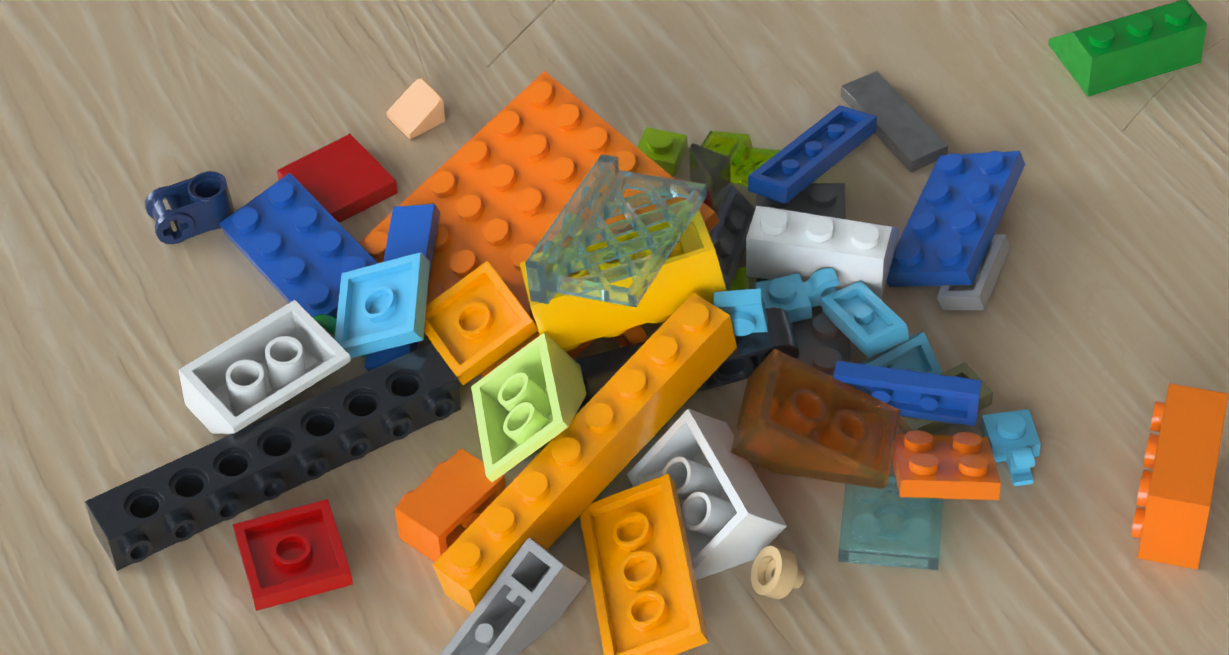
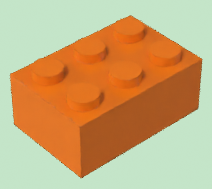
[1131,383,1229,570]

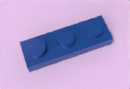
[832,361,982,426]

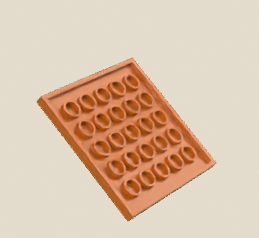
[359,71,720,378]

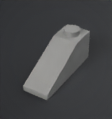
[440,538,587,655]

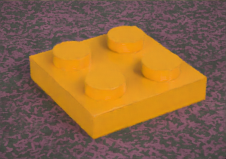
[424,261,538,386]

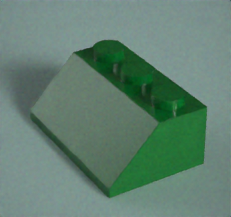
[1048,0,1207,97]

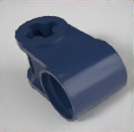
[145,171,235,245]

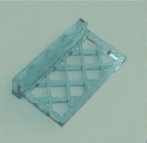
[525,154,707,307]

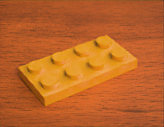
[580,474,709,655]

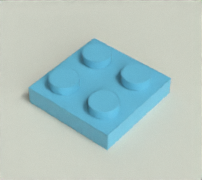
[334,252,430,358]

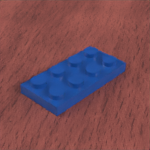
[886,151,1025,287]
[219,173,378,318]

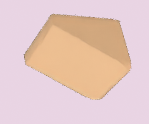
[387,78,446,139]

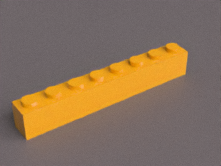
[433,292,737,613]

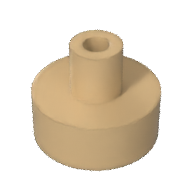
[751,546,804,599]

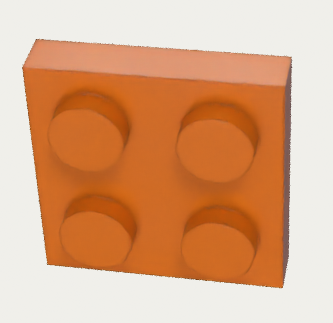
[890,430,1001,500]

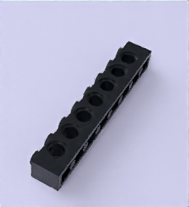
[85,343,461,571]

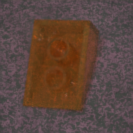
[731,349,900,489]

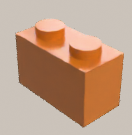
[395,448,506,562]

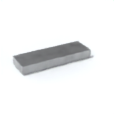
[841,71,948,172]

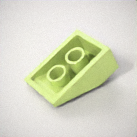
[471,333,586,482]

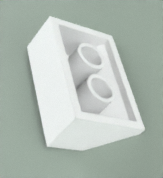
[746,206,899,298]
[178,300,351,434]
[627,409,787,580]

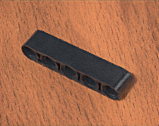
[576,307,800,414]

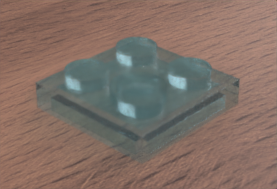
[838,473,943,570]

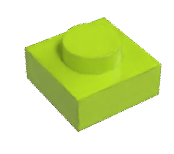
[637,127,688,176]

